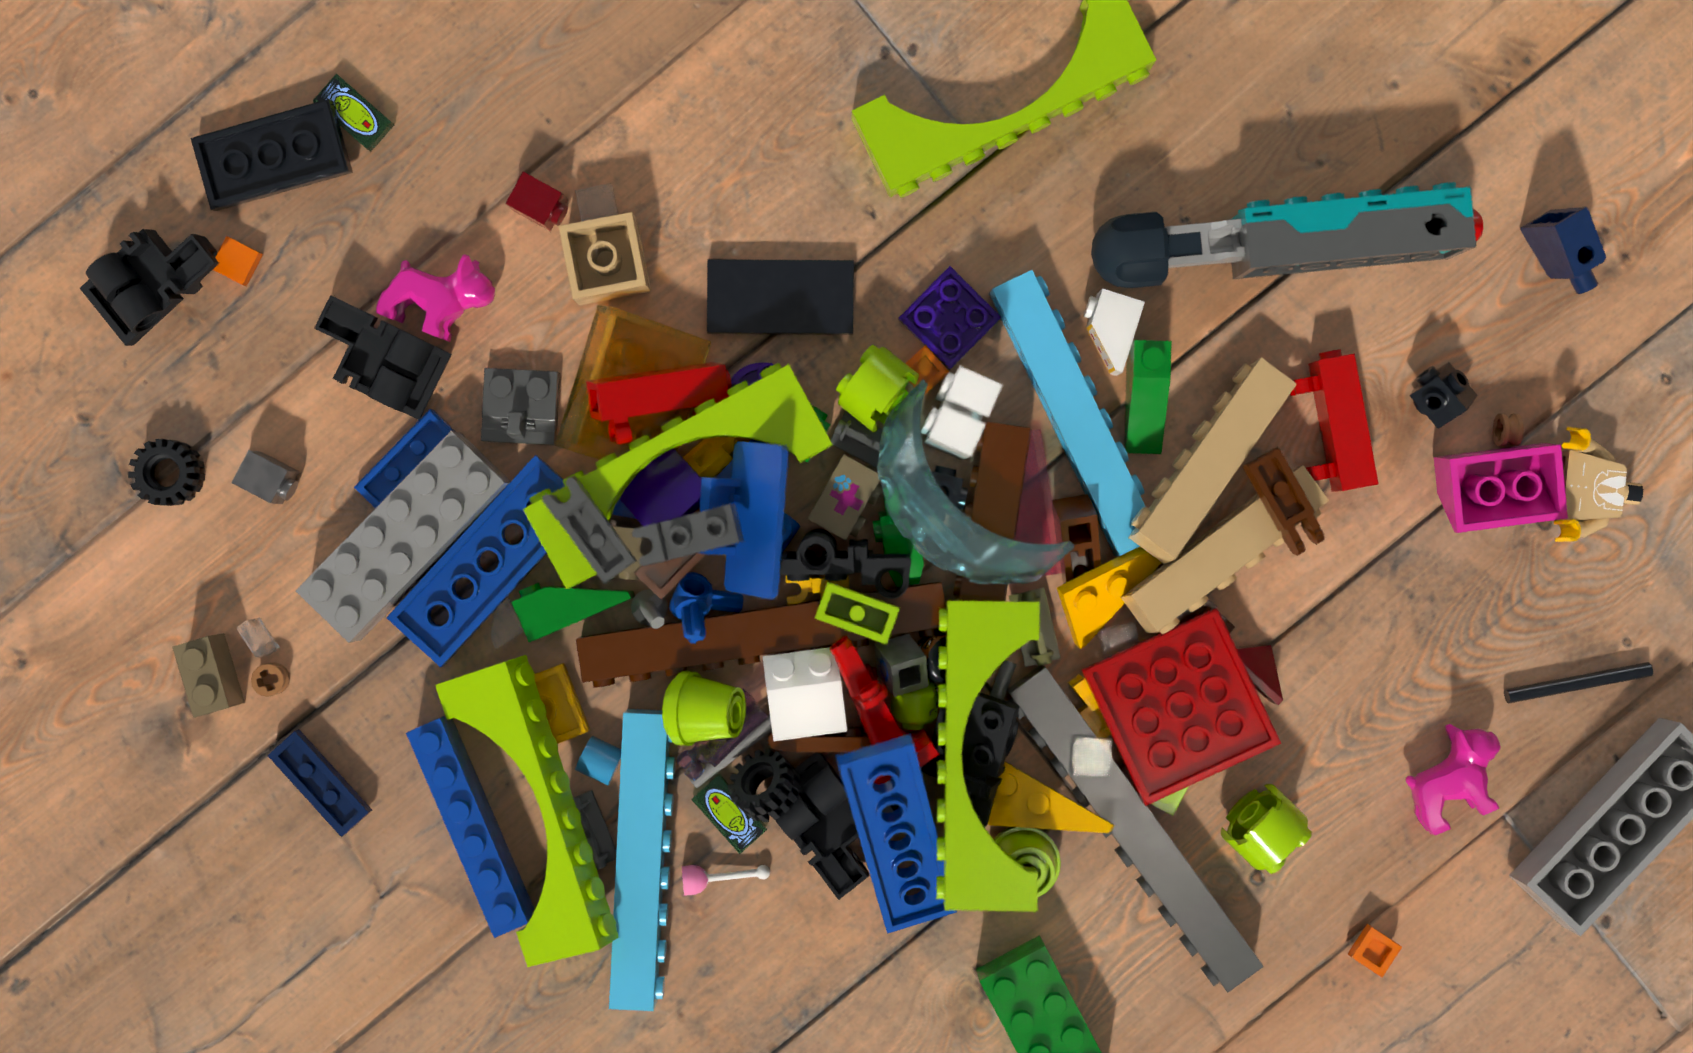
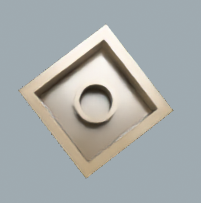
[558,212,651,305]

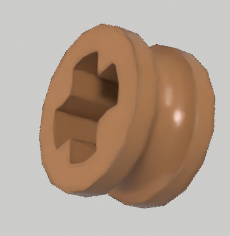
[1493,413,1524,446]
[251,662,290,697]

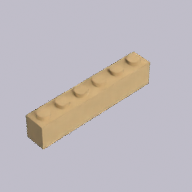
[1128,357,1296,564]
[1121,465,1329,634]

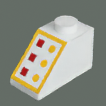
[1084,288,1145,376]

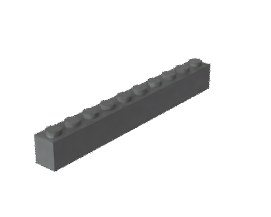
[1007,665,1264,992]

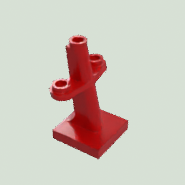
[829,636,939,784]

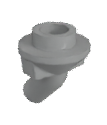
[631,589,668,629]

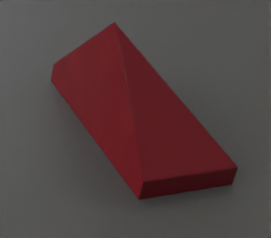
[1236,645,1283,705]

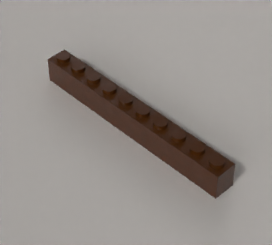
[576,581,946,688]

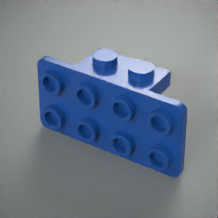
[699,441,788,599]

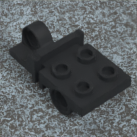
[80,229,219,346]
[314,295,452,420]
[779,529,911,599]
[921,692,1020,827]
[775,752,869,900]

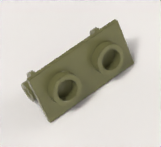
[1009,587,1061,667]

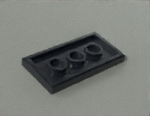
[190,99,353,211]
[707,259,854,335]

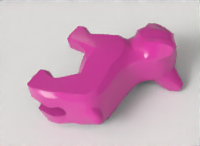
[376,254,495,342]
[1406,724,1501,836]

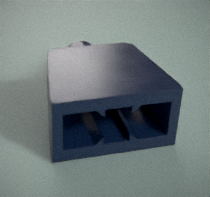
[1520,207,1606,294]

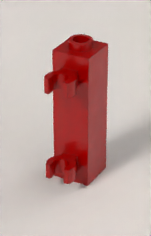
[1290,349,1379,492]
[586,362,732,445]

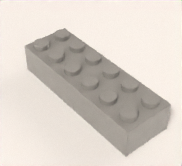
[296,431,511,643]
[1509,718,1693,936]

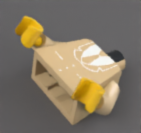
[1552,427,1643,542]

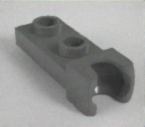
[542,476,637,583]
[632,504,744,566]

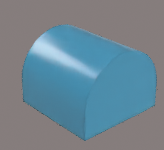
[575,736,621,786]

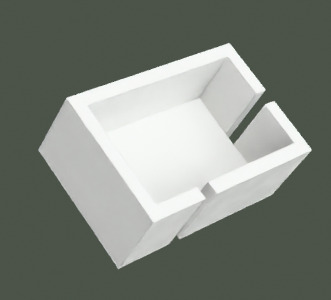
[920,366,1003,460]

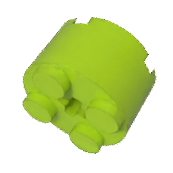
[836,344,919,432]
[1221,784,1312,874]

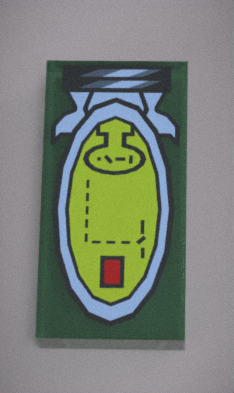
[313,74,394,152]
[691,773,768,854]

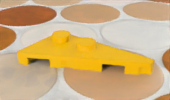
[1057,547,1162,649]
[987,761,1115,833]

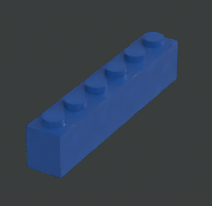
[406,716,535,938]

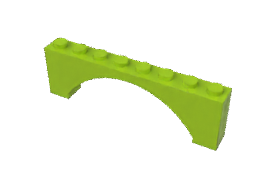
[851,0,1156,198]
[523,363,833,589]
[936,601,1040,912]
[435,655,619,967]

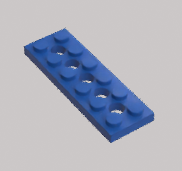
[386,455,564,667]
[836,734,957,934]

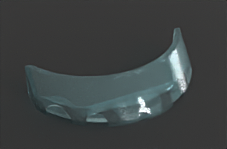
[877,379,1075,585]

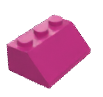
[1434,443,1568,533]

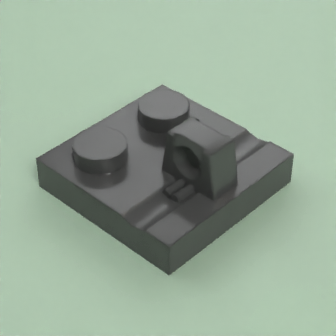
[481,368,560,445]

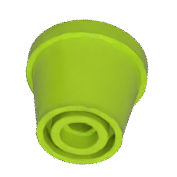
[662,671,746,746]
[994,827,1061,897]

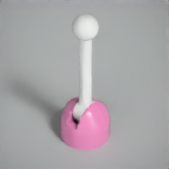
[682,865,770,896]

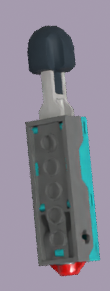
[1091,182,1483,288]

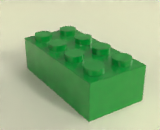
[976,935,1102,1053]

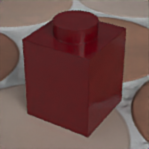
[505,171,568,232]

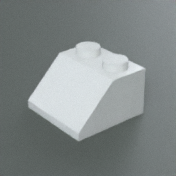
[762,647,847,741]

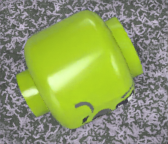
[890,679,938,730]

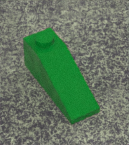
[1124,340,1172,455]
[511,583,635,642]

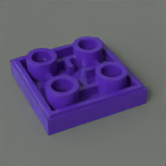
[898,266,1002,370]
[620,449,702,526]

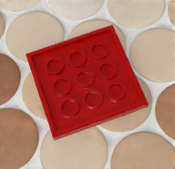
[1081,608,1282,806]

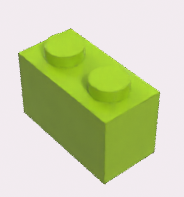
[815,581,900,644]

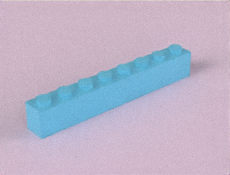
[989,270,1146,556]
[609,709,675,1011]

